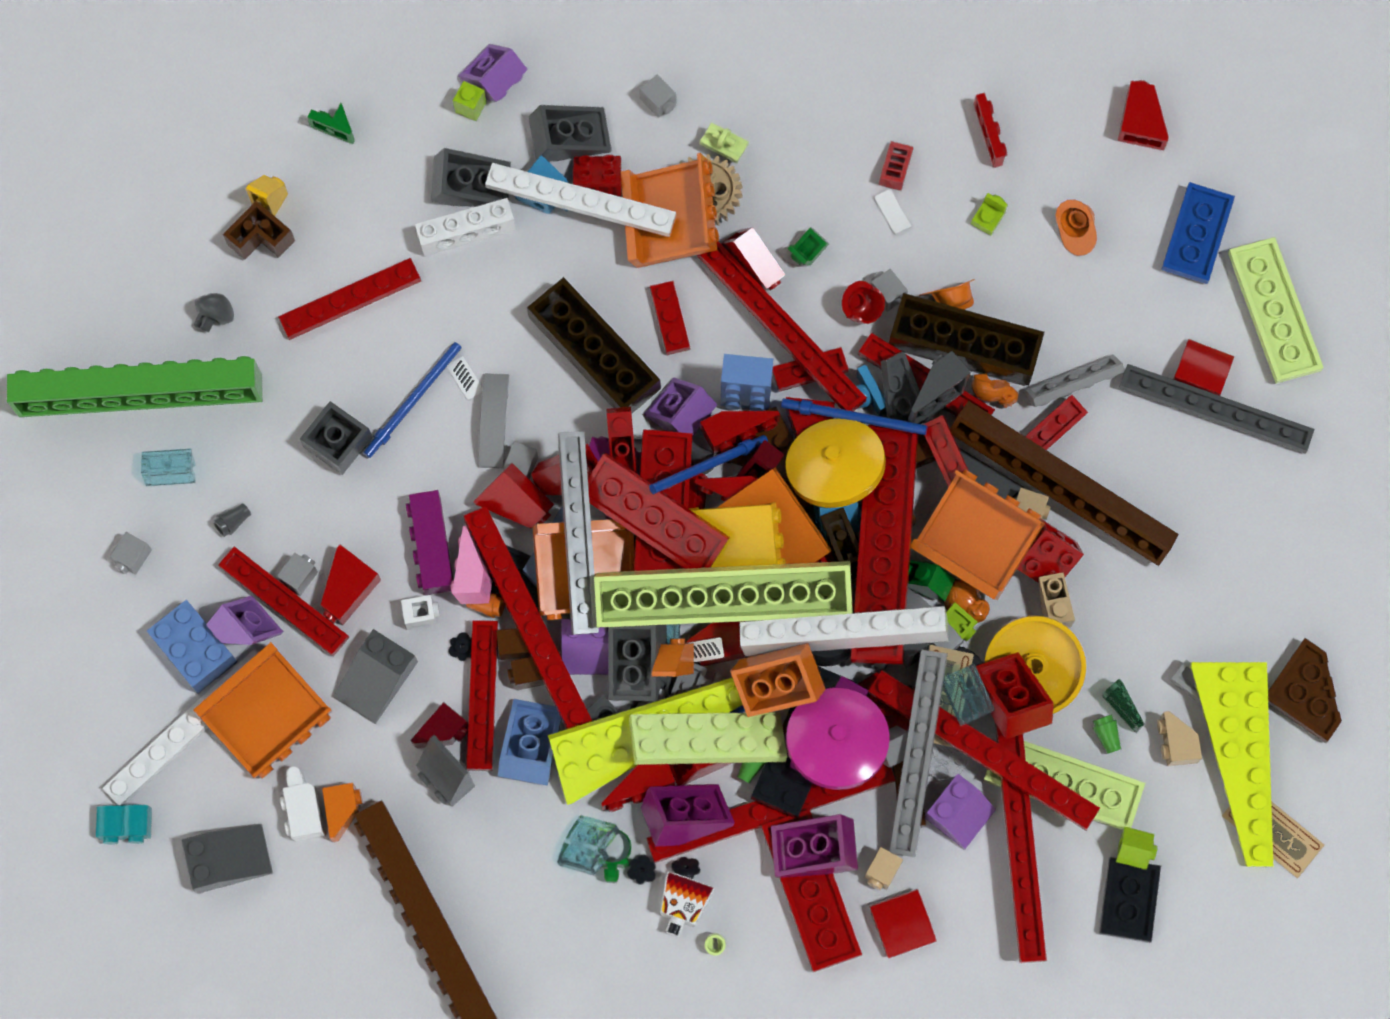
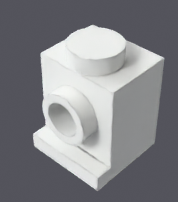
[401,595,440,630]

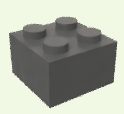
[300,401,372,475]

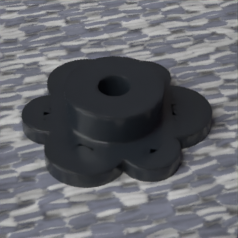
[449,632,472,661]
[627,855,656,885]
[671,857,700,879]

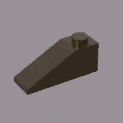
[820,507,859,586]

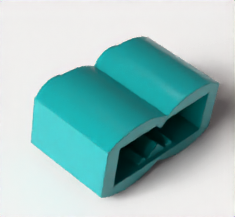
[96,805,152,845]

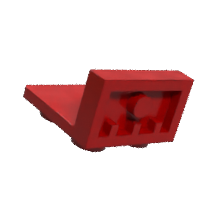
[573,155,622,197]
[1017,518,1084,583]

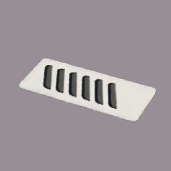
[447,356,483,400]
[690,638,724,662]

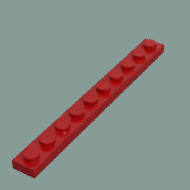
[697,241,867,411]
[464,506,592,729]
[868,670,1100,831]
[995,723,1047,963]
[646,764,895,863]

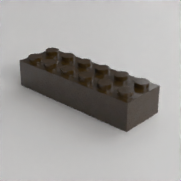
[527,277,661,413]
[889,293,1045,386]

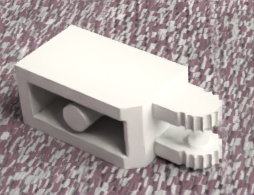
[280,766,325,842]

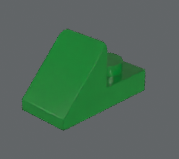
[307,103,355,144]

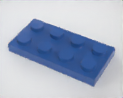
[1161,182,1235,284]

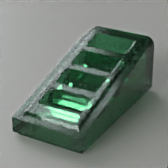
[1102,678,1145,733]

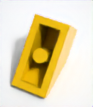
[245,175,288,216]

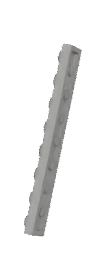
[558,431,599,635]
[889,649,948,857]

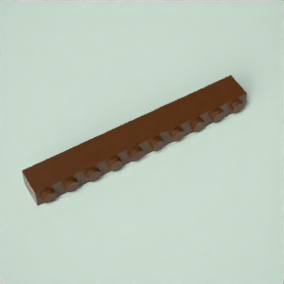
[950,401,1179,566]
[354,800,498,1019]

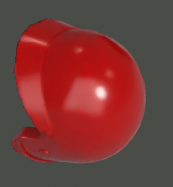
[842,281,885,324]

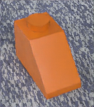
[652,638,694,677]
[322,783,363,842]

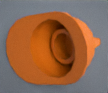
[1056,199,1097,256]
[919,279,975,310]

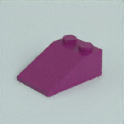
[640,784,735,846]
[771,814,858,878]

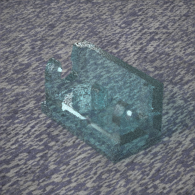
[141,448,196,486]
[943,664,995,726]

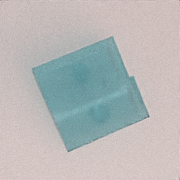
[557,815,620,875]

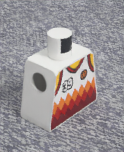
[660,871,714,937]

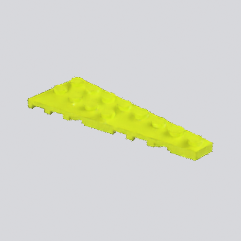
[1190,662,1273,867]
[548,677,743,805]

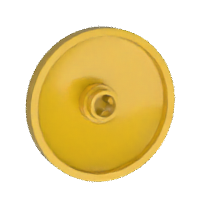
[786,418,886,508]
[984,615,1086,714]

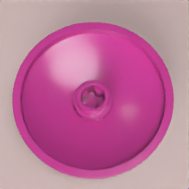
[786,688,890,790]

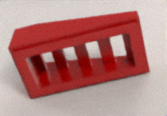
[879,141,914,191]

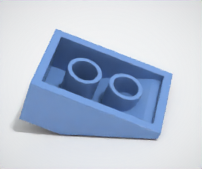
[498,699,561,786]

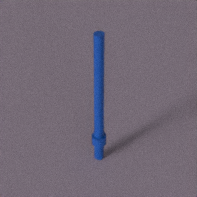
[363,342,462,458]
[781,398,928,435]
[649,435,768,494]

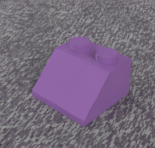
[458,44,528,102]
[644,378,717,437]
[206,595,284,645]
[561,619,608,675]
[925,774,996,849]

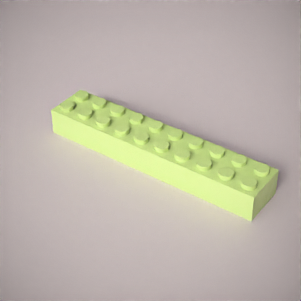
[594,561,853,627]

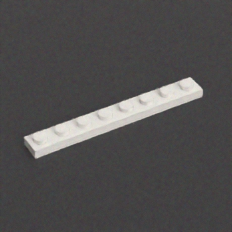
[485,163,676,237]
[102,650,258,806]

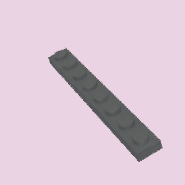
[1119,364,1315,454]

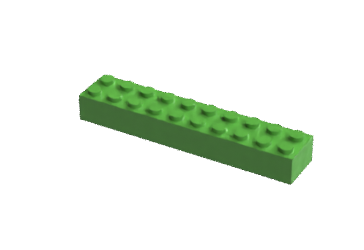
[7,356,263,417]

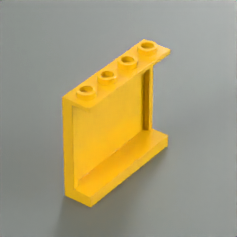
[688,502,786,567]

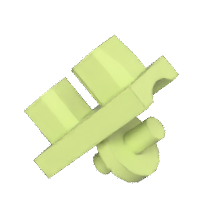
[700,122,749,163]

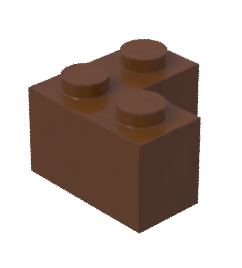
[223,201,295,260]

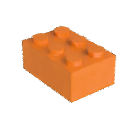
[730,643,825,717]

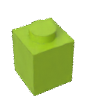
[453,81,487,121]
[1116,826,1158,869]

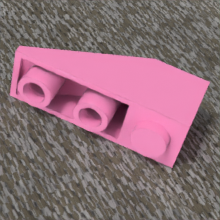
[451,526,492,604]

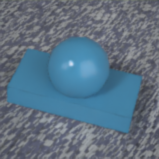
[856,365,887,417]

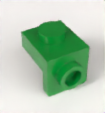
[787,227,829,265]

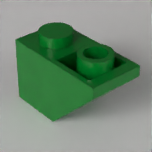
[908,560,955,601]

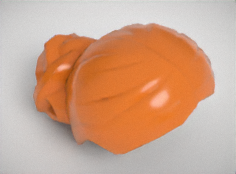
[971,374,1018,408]
[943,580,990,623]

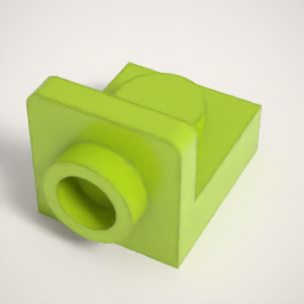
[971,193,1008,236]
[946,603,978,642]

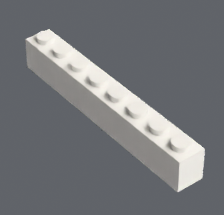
[740,607,949,656]

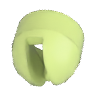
[705,933,726,955]

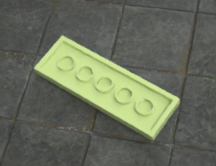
[1228,237,1324,384]
[629,712,787,764]
[983,741,1145,830]

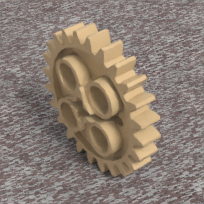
[679,154,743,226]

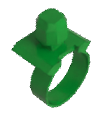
[595,829,632,883]

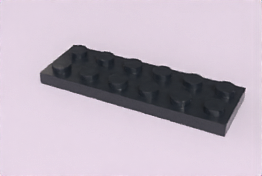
[751,666,856,819]

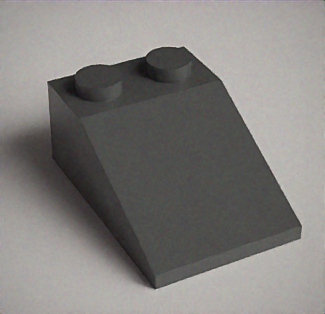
[529,105,612,161]
[431,148,511,207]
[907,351,971,424]
[608,624,667,701]
[334,629,418,724]
[416,735,475,807]
[182,824,273,894]

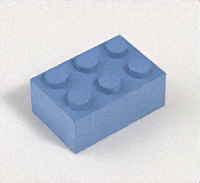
[721,354,773,411]
[147,599,237,693]

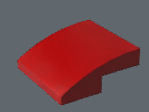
[1173,339,1234,396]
[869,889,937,959]

